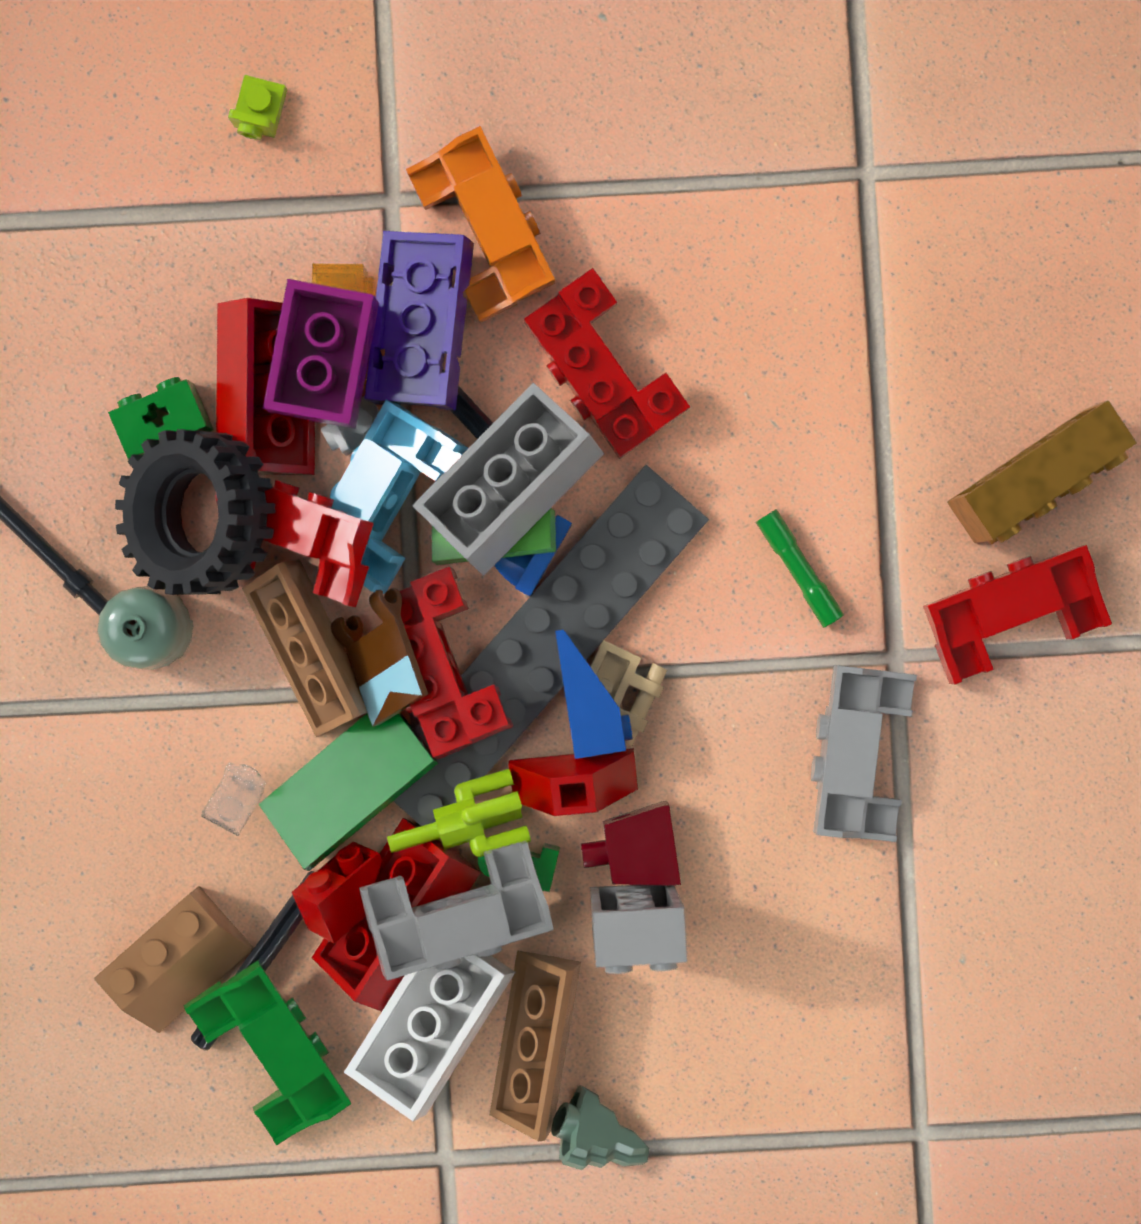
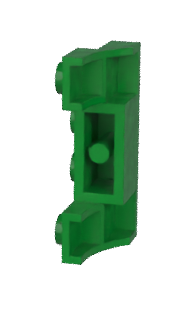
[183,960,352,1146]

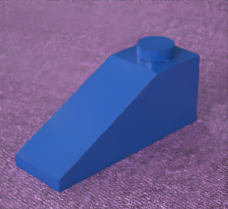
[555,629,633,759]

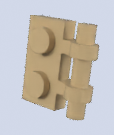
[568,640,667,746]

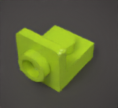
[228,75,287,140]

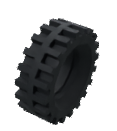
[115,429,276,595]

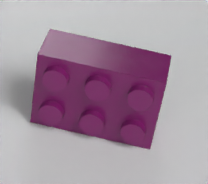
[263,279,379,429]

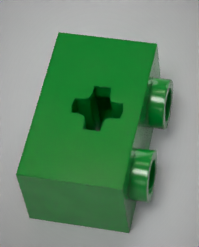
[108,377,214,460]

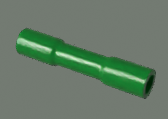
[755,509,845,628]

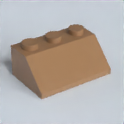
[93,886,254,1033]

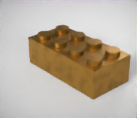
[947,400,1137,545]

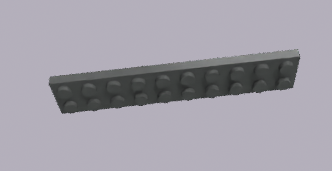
[393,465,709,826]

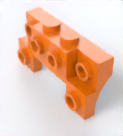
[406,126,555,323]

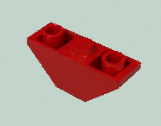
[508,748,638,816]

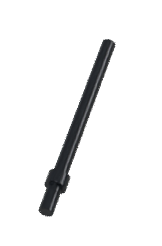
[0,496,108,615]

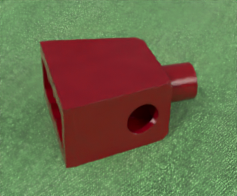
[581,801,681,886]

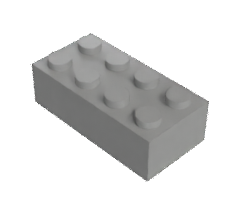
[412,383,604,576]
[590,885,687,974]

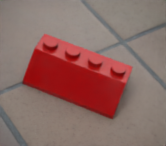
[216,297,315,475]
[311,818,481,1012]

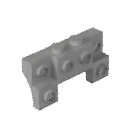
[811,665,917,842]
[359,841,554,981]

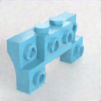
[330,400,468,594]

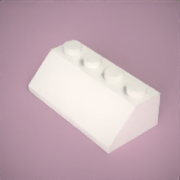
[344,954,515,1121]

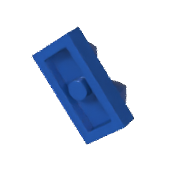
[494,515,572,597]

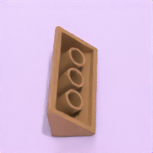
[242,559,367,737]
[489,950,581,1141]

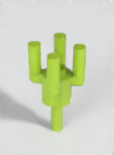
[387,768,531,857]

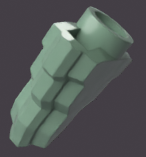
[551,1085,650,1170]

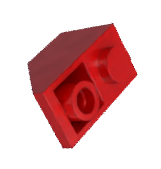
[291,841,382,943]

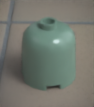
[97,586,194,670]

